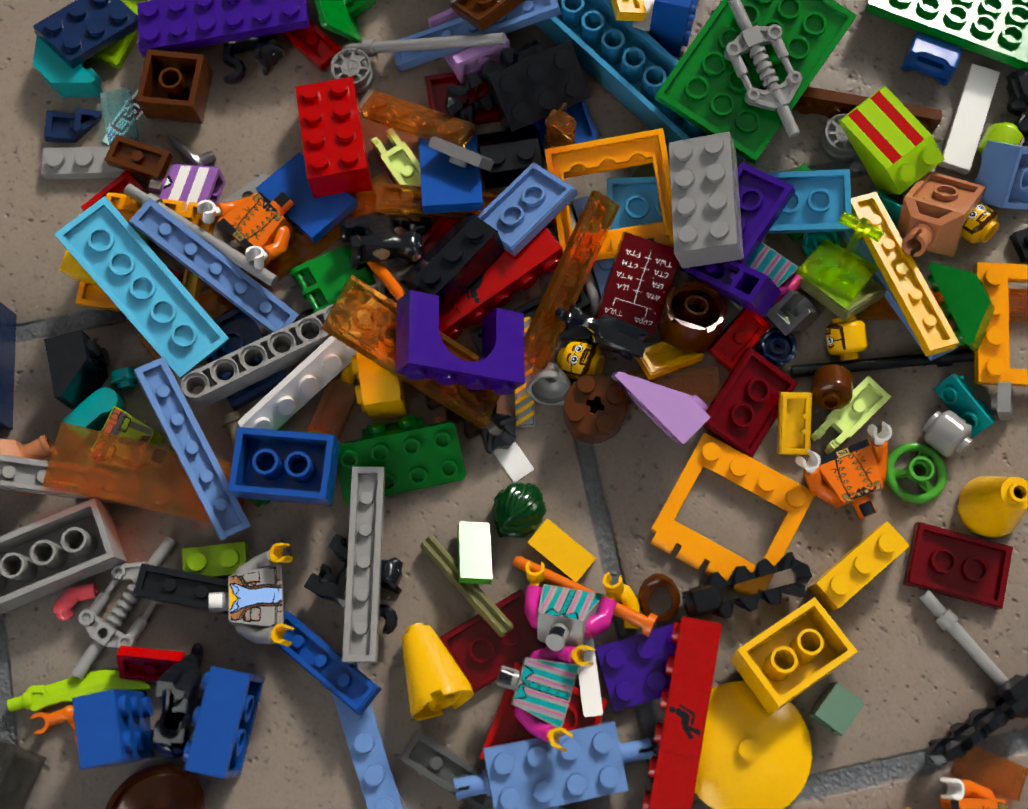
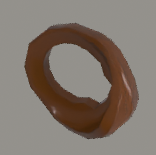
[638,573,681,622]

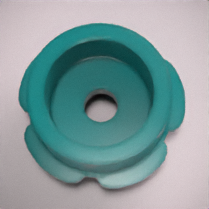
[110,367,139,391]

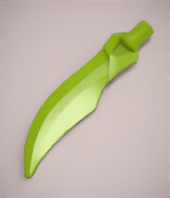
[7,670,151,712]

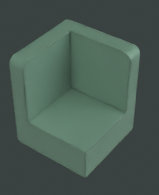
[808,682,864,736]

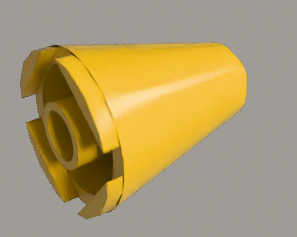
[957,476,1028,538]
[401,623,474,720]

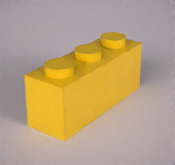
[807,521,910,612]

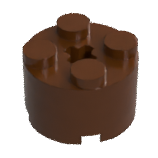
[659,281,727,354]
[563,375,627,444]

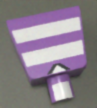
[149,164,226,211]

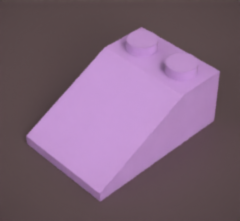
[609,371,711,445]

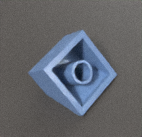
[973,140,1028,210]

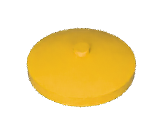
[694,681,812,809]

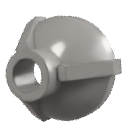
[526,362,572,406]

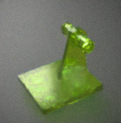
[796,211,885,303]

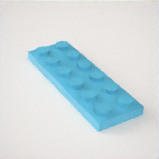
[54,196,229,379]

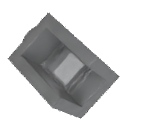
[766,290,822,336]

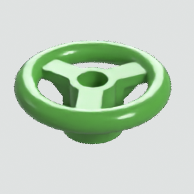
[886,442,947,504]

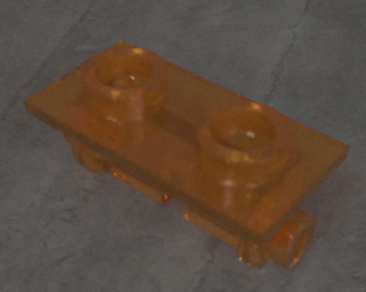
[545,102,577,149]

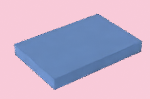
[477,162,578,256]

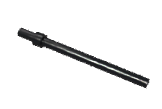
[790,349,974,378]

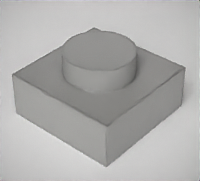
[991,382,1013,421]

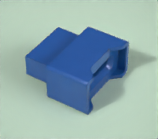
[901,33,962,86]

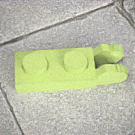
[371,128,422,205]
[811,375,892,454]

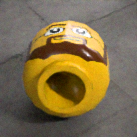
[960,201,999,244]
[825,316,868,361]
[557,340,605,381]

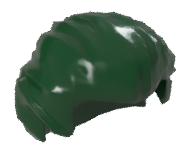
[492,482,547,537]

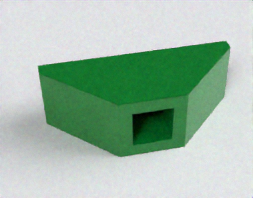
[927,262,995,351]

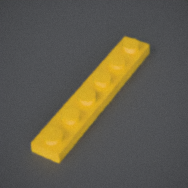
[851,192,959,357]

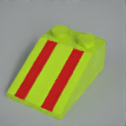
[838,86,945,195]

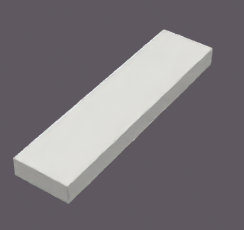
[938,63,1000,175]

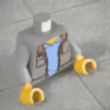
[209,542,294,647]

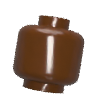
[811,364,854,410]

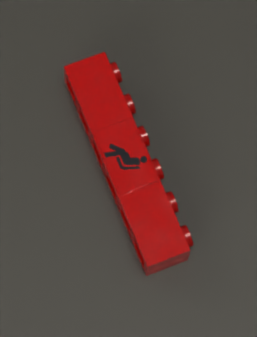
[391,226,564,343]
[642,616,722,809]

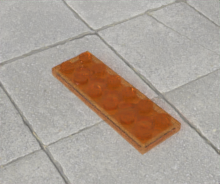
[321,275,500,429]
[43,422,245,524]

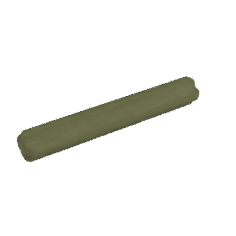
[420,536,513,638]

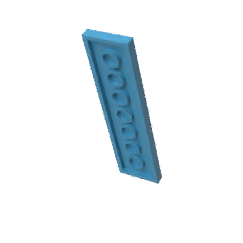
[607,169,852,234]

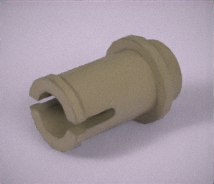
[221,411,243,451]

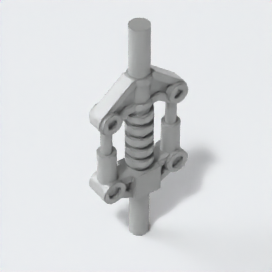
[724,0,802,138]
[71,535,176,679]

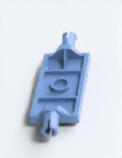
[453,721,653,809]

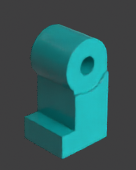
[62,387,126,448]

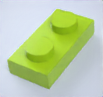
[182,541,249,578]

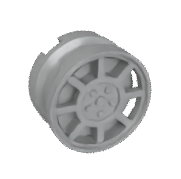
[331,48,374,95]
[820,114,857,162]

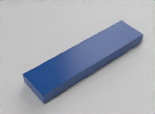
[276,610,381,716]

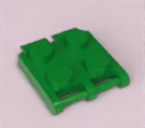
[290,246,376,314]

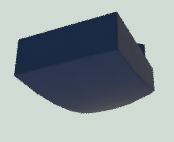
[44,108,102,143]

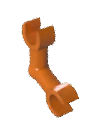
[30,705,77,743]

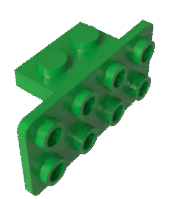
[313,0,376,43]
[337,415,466,504]

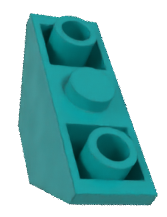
[33,36,105,98]

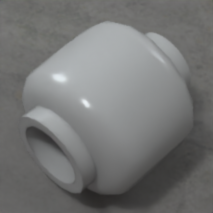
[922,410,973,457]

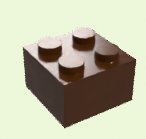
[136,49,213,124]

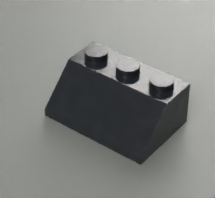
[399,215,505,316]

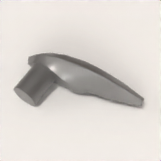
[168,135,216,166]

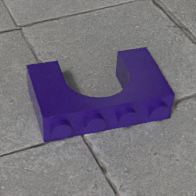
[395,290,525,395]

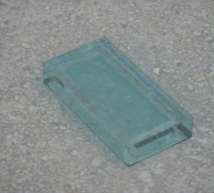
[100,87,140,146]

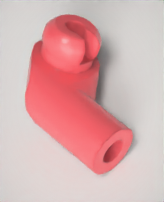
[53,582,99,621]

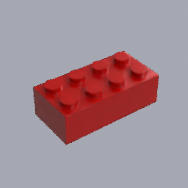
[295,76,373,198]

